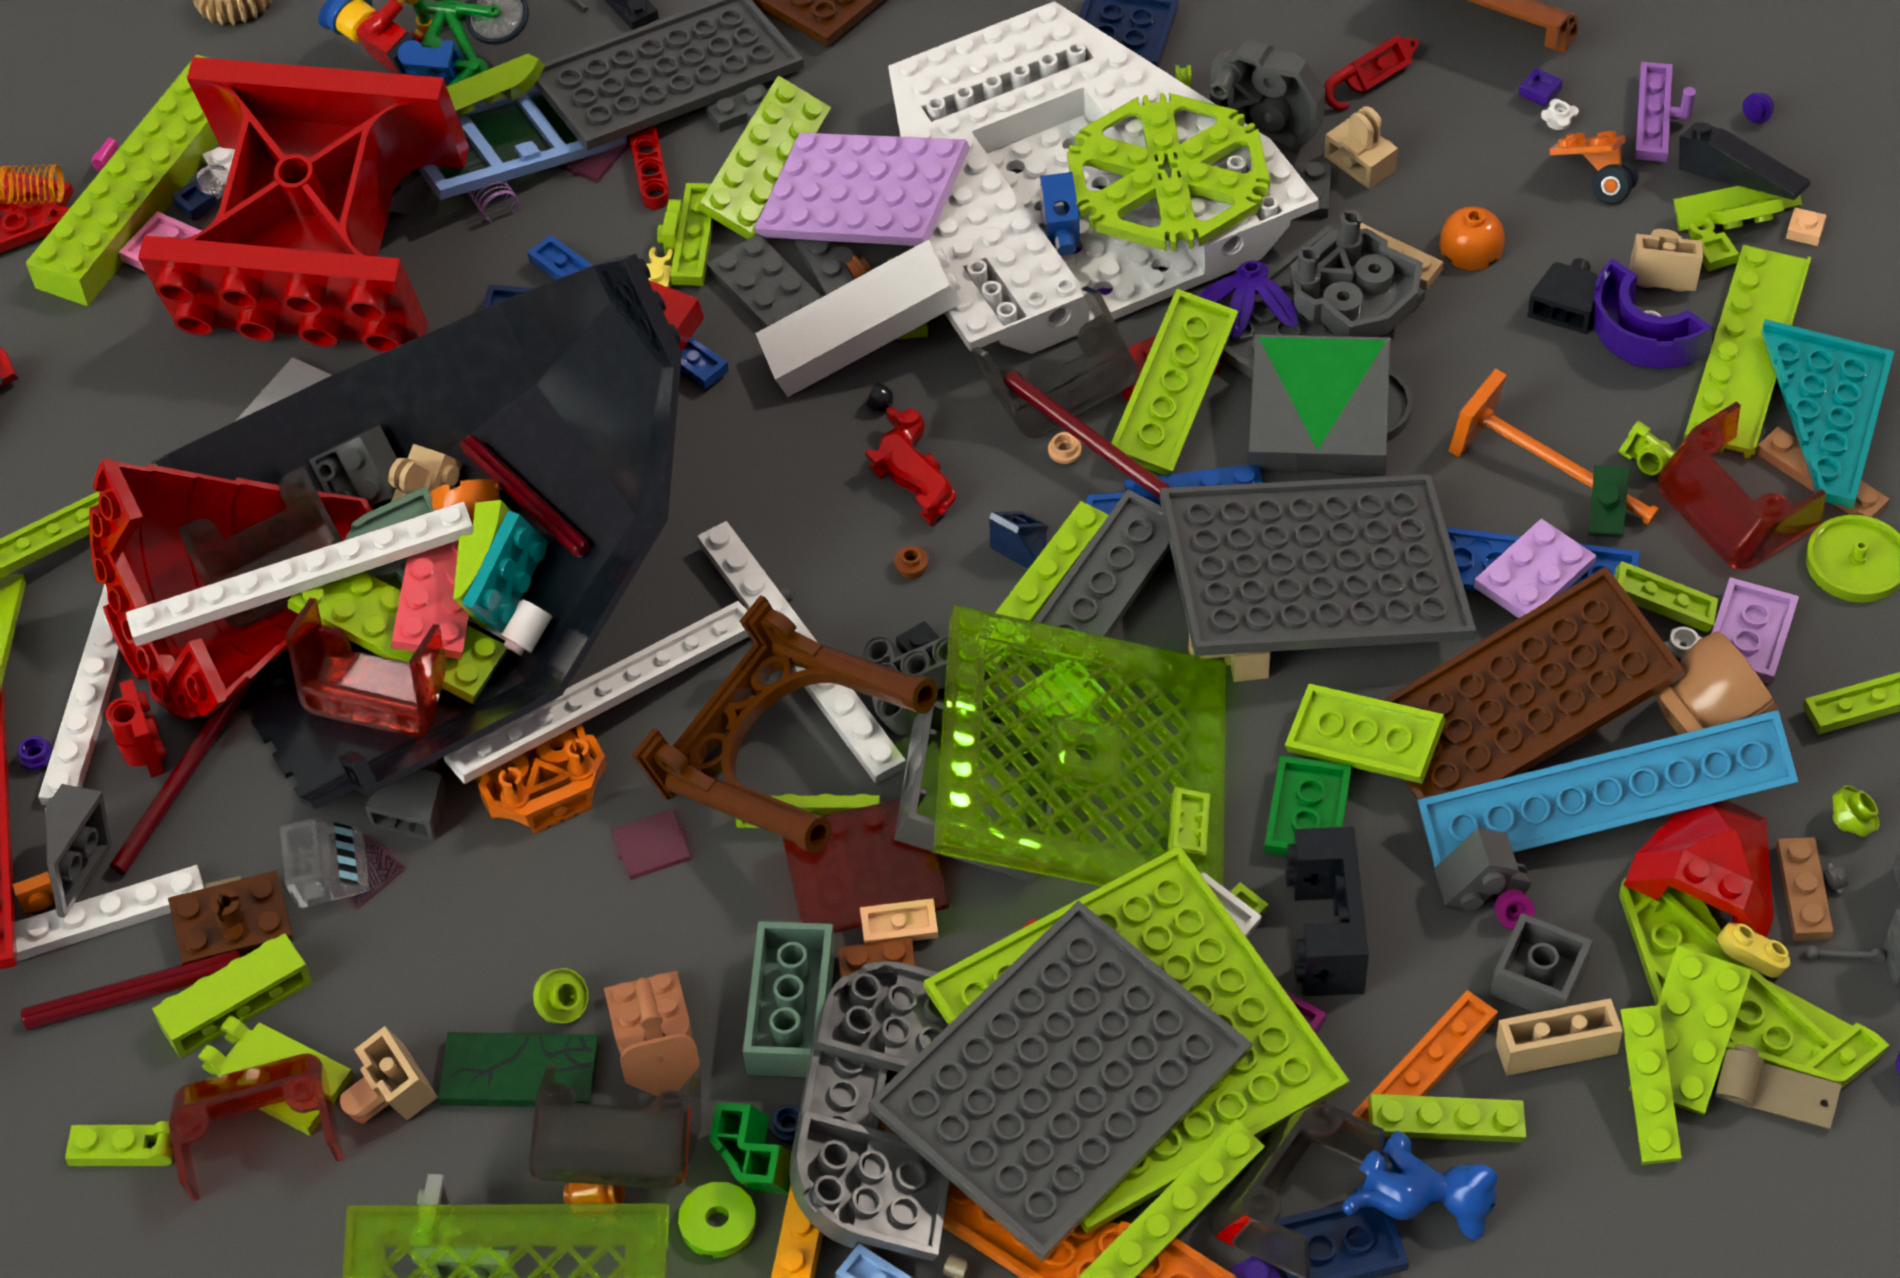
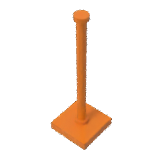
[1448,368,1659,526]

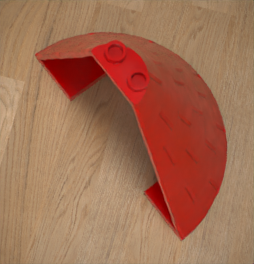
[89,458,374,719]

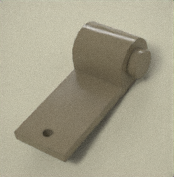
[1714,1044,1842,1130]

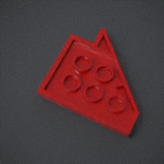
[0,169,74,253]

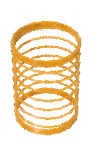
[0,164,64,205]

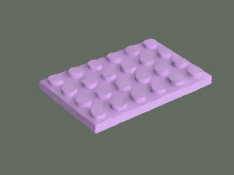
[754,133,970,246]

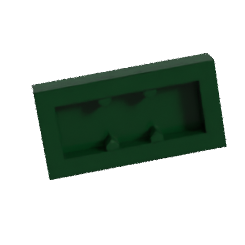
[1588,465,1629,538]

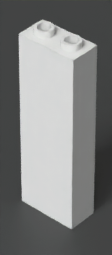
[756,239,961,397]

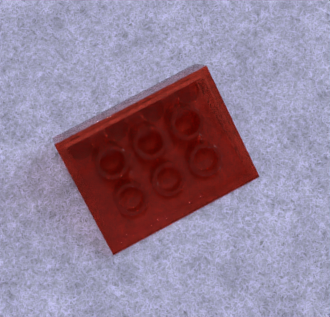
[781,799,949,933]

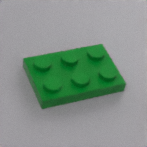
[1264,755,1352,856]

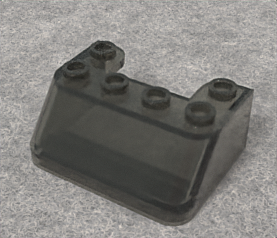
[178,466,343,628]

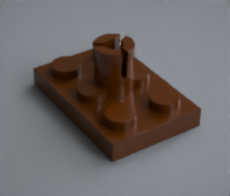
[168,870,294,965]

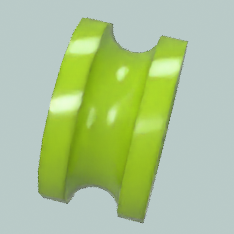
[1175,65,1191,88]

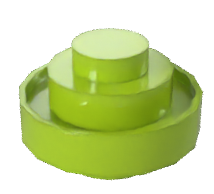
[1832,785,1880,837]
[533,968,589,1024]

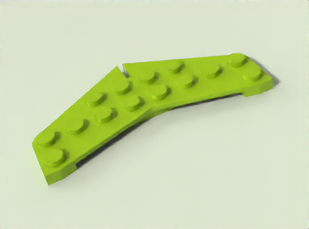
[1619,877,1889,1088]

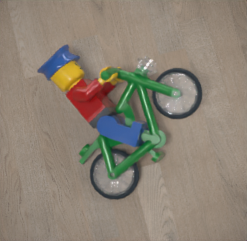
[318,0,529,87]

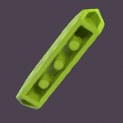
[447,53,545,116]

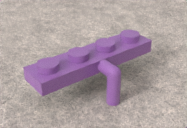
[1635,62,1696,162]

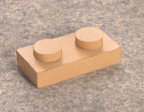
[860,898,938,944]

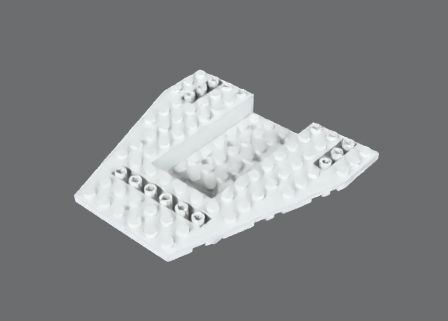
[888,1,1319,354]

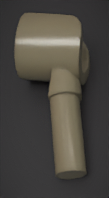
[943,1254,970,1278]

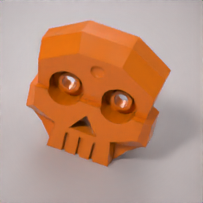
[475,723,607,834]

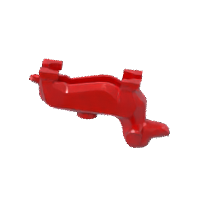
[865,407,957,527]

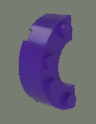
[1593,258,1713,369]

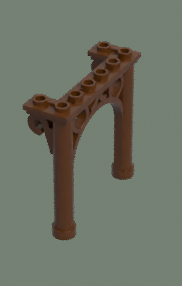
[632,595,938,853]

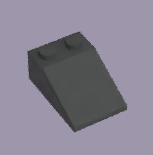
[45,784,112,918]

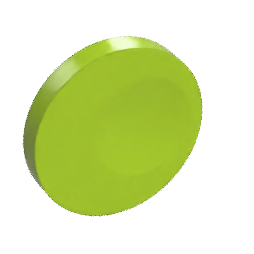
[1805,515,1900,603]

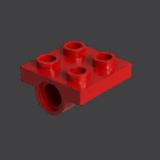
[105,679,167,778]

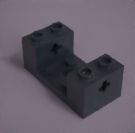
[1285,827,1369,997]

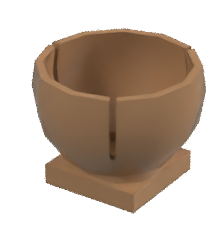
[1654,631,1783,735]

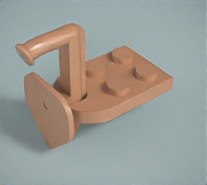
[604,971,700,1100]

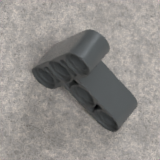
[862,635,975,736]

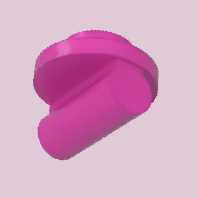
[92,138,118,172]

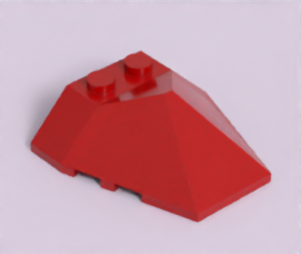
[1624,800,1774,938]

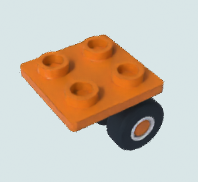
[1549,131,1639,204]

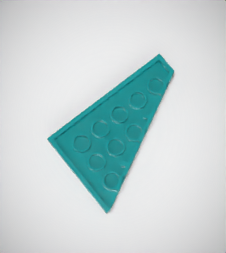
[1761,319,1894,509]

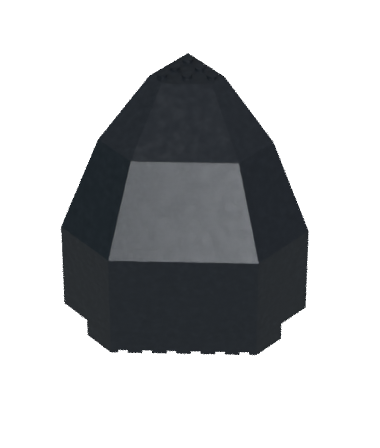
[151,254,682,810]

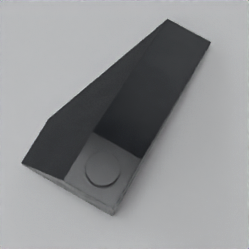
[1679,122,1810,200]

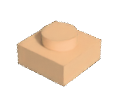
[1786,208,1827,246]

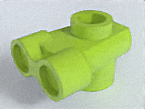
[1618,420,1678,475]

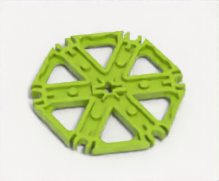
[1067,93,1270,251]

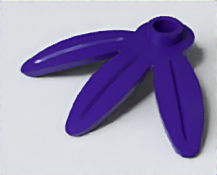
[1198,260,1298,338]

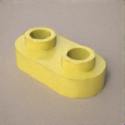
[1717,923,1790,978]

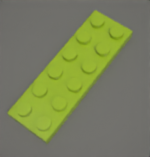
[696,75,831,239]
[1111,288,1238,475]
[288,572,508,704]

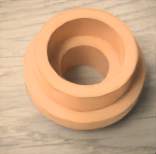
[1048,432,1082,464]

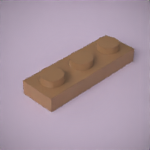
[1776,837,1834,941]

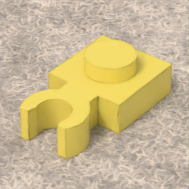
[646,247,674,288]

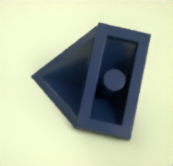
[989,511,1049,569]

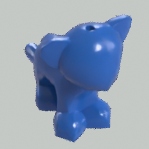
[1342,1131,1498,1241]

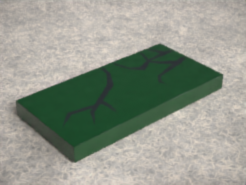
[438,1032,599,1108]

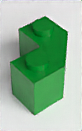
[709,1102,791,1195]

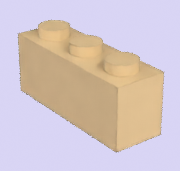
[1495,998,1623,1076]

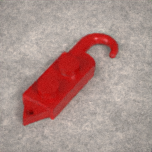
[1323,35,1420,110]

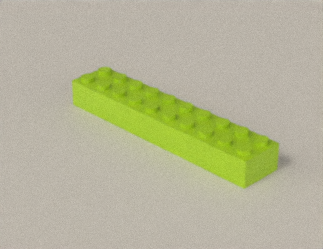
[26,54,219,307]

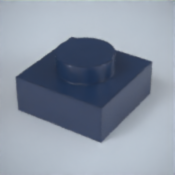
[171,179,218,220]

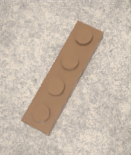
[1755,427,1890,518]

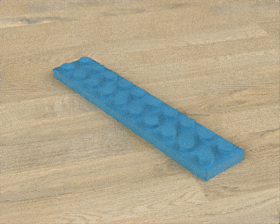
[1417,710,1798,868]

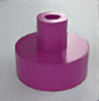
[1494,889,1535,930]

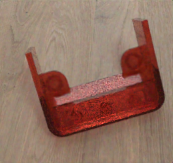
[1658,401,1826,570]
[285,598,447,737]
[169,1053,345,1201]

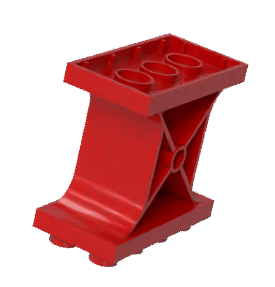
[138,57,469,353]

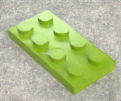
[1284,684,1446,784]
[1629,945,1752,1116]

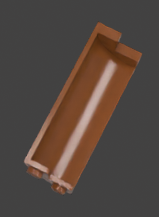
[1466,0,1579,53]

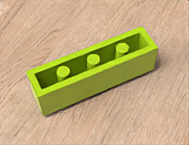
[152,933,313,1059]

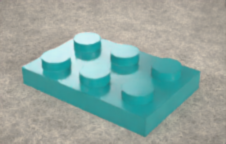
[462,511,549,633]

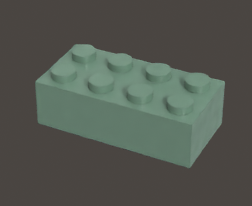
[743,921,836,1077]

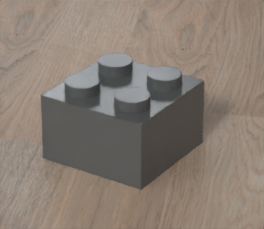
[1490,913,1593,1013]

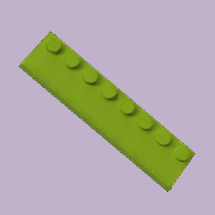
[1683,245,1812,459]

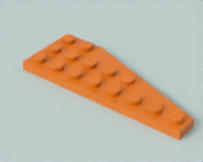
[943,1181,1236,1278]

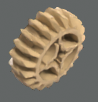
[193,0,271,26]

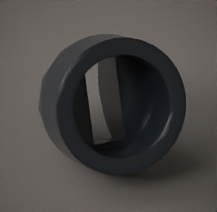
[866,382,894,411]

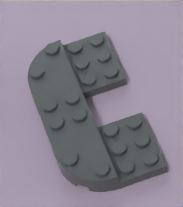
[789,961,950,1262]

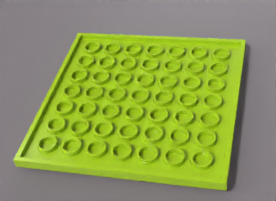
[923,846,1350,1234]

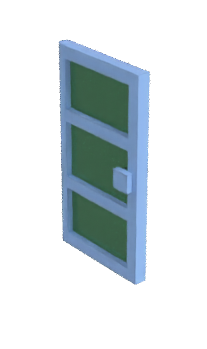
[417,85,627,200]

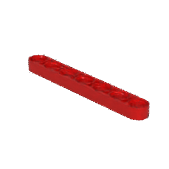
[628,125,670,210]

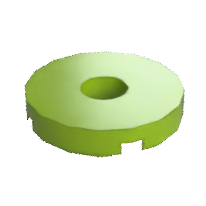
[678,1182,757,1258]

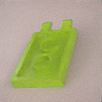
[198,1016,354,1136]

